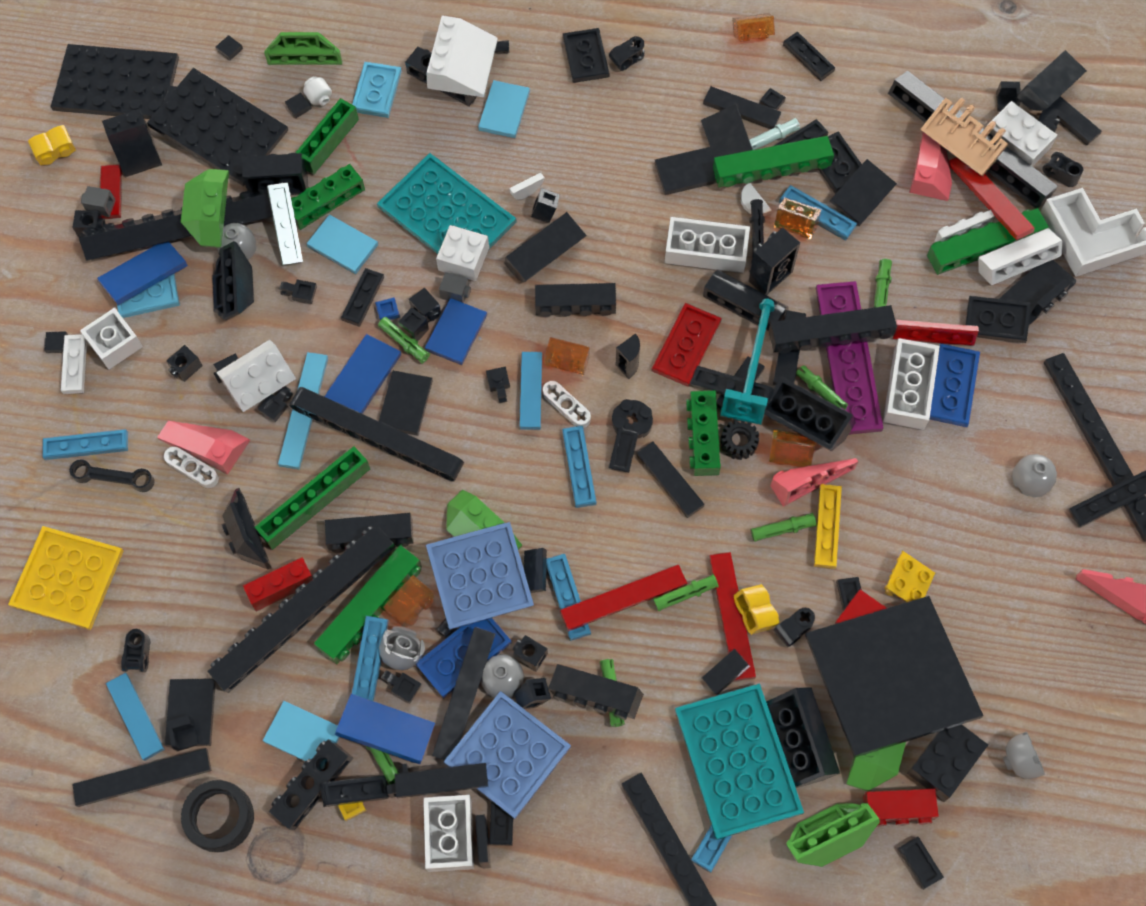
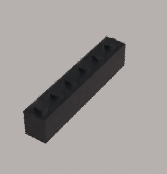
[769,305,897,354]

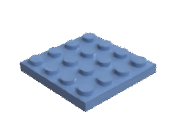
[426,522,534,630]
[444,691,571,819]

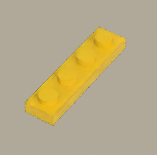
[814,484,842,569]

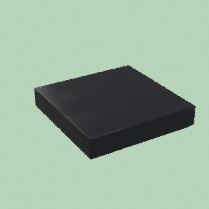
[475,814,491,869]

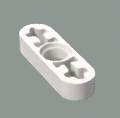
[543,381,591,428]
[164,447,219,488]

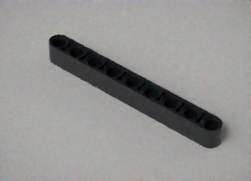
[289,387,464,482]

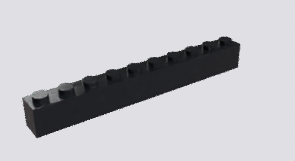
[888,71,1058,209]
[79,187,273,261]
[207,524,395,693]

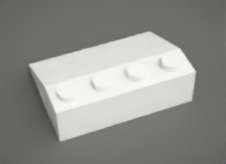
[427,16,498,97]

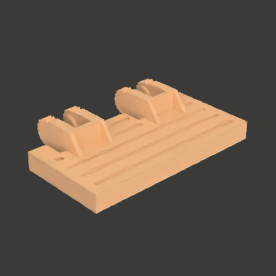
[921,97,1008,176]

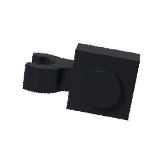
[279,279,317,304]
[486,366,510,403]
[258,386,293,423]
[381,670,422,704]

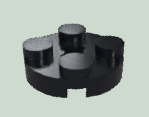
[612,399,653,438]

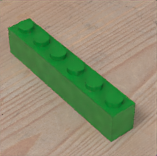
[713,136,834,188]
[927,208,1049,275]
[254,446,371,550]
[314,545,422,665]

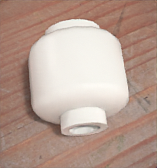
[303,77,332,106]

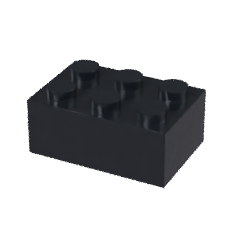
[242,153,308,195]
[748,227,800,295]
[907,725,988,802]

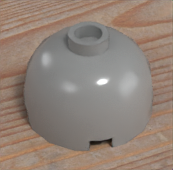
[217,223,256,260]
[1012,454,1057,497]
[379,626,425,671]
[481,654,524,699]
[1003,731,1045,779]

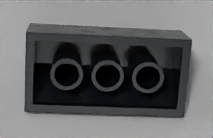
[764,377,856,451]
[766,687,841,788]

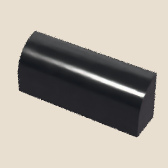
[1016,50,1087,111]
[504,212,587,282]
[703,270,789,331]

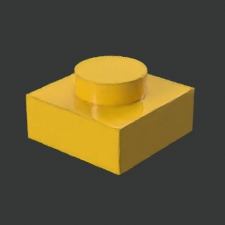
[338,802,367,821]

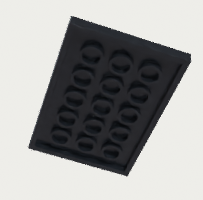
[51,44,179,119]
[147,67,288,186]

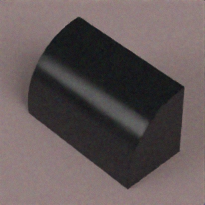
[616,333,640,379]

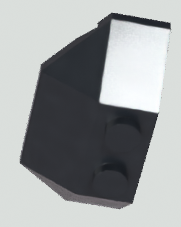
[212,241,254,320]
[221,488,272,570]

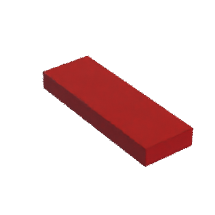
[100,164,122,219]

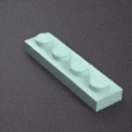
[267,183,303,265]

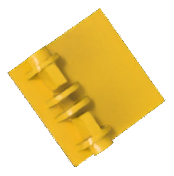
[884,551,935,602]

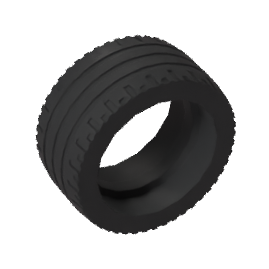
[181,780,254,852]

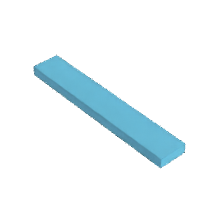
[278,352,328,470]

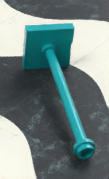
[720,299,775,425]

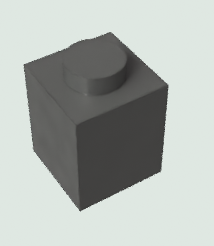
[81,186,116,217]
[439,272,471,303]

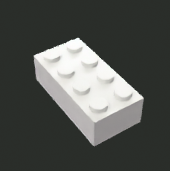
[665,217,750,273]
[883,338,940,430]

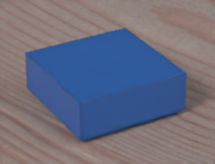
[375,297,400,320]

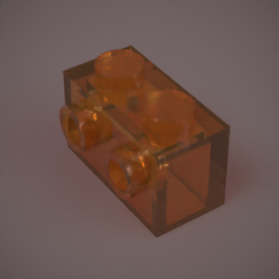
[732,13,775,42]
[774,197,821,239]
[545,337,590,375]
[769,430,815,468]
[384,575,434,628]

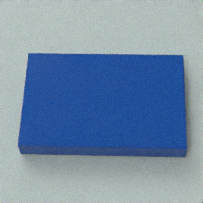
[425,298,487,365]

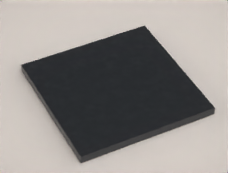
[805,596,984,758]

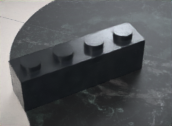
[535,283,616,317]
[325,513,414,553]
[548,664,644,720]

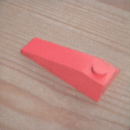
[909,132,952,201]
[157,421,250,475]
[770,458,858,507]
[1076,569,1146,624]

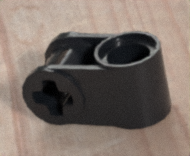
[609,36,645,71]
[1042,152,1084,187]
[773,607,815,648]
[121,629,151,672]

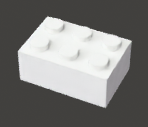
[987,101,1057,166]
[217,340,296,412]
[424,795,474,872]

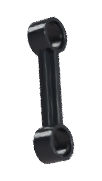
[69,459,155,492]

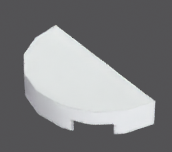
[510,173,545,200]
[741,183,772,216]

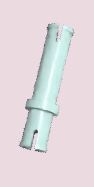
[750,118,800,150]

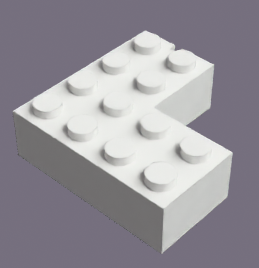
[1040,188,1146,277]

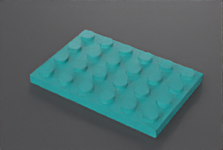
[377,153,517,254]
[675,683,804,840]

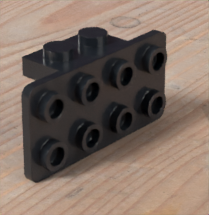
[999,260,1076,326]

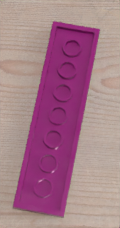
[815,281,884,435]

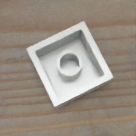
[436,225,489,281]
[80,308,143,369]

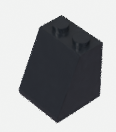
[102,108,162,178]

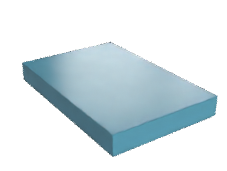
[352,62,402,118]
[478,80,530,138]
[307,214,378,274]
[117,273,180,318]
[263,701,340,770]

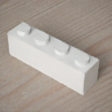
[979,228,1062,285]

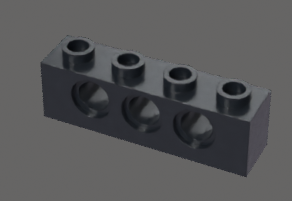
[405,46,477,107]
[269,739,353,830]

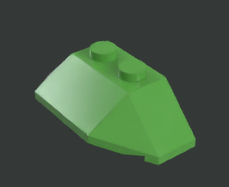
[264,32,343,65]
[181,169,229,248]
[446,489,522,550]
[846,742,906,791]
[786,803,880,867]

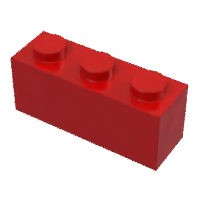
[243,557,313,612]
[863,789,939,827]

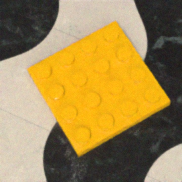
[8,526,124,630]

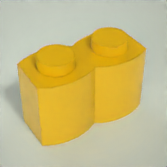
[28,125,76,166]
[734,584,779,635]

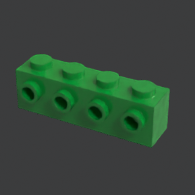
[295,98,359,175]
[291,164,365,230]
[686,391,721,476]

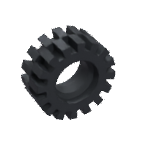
[720,419,759,460]

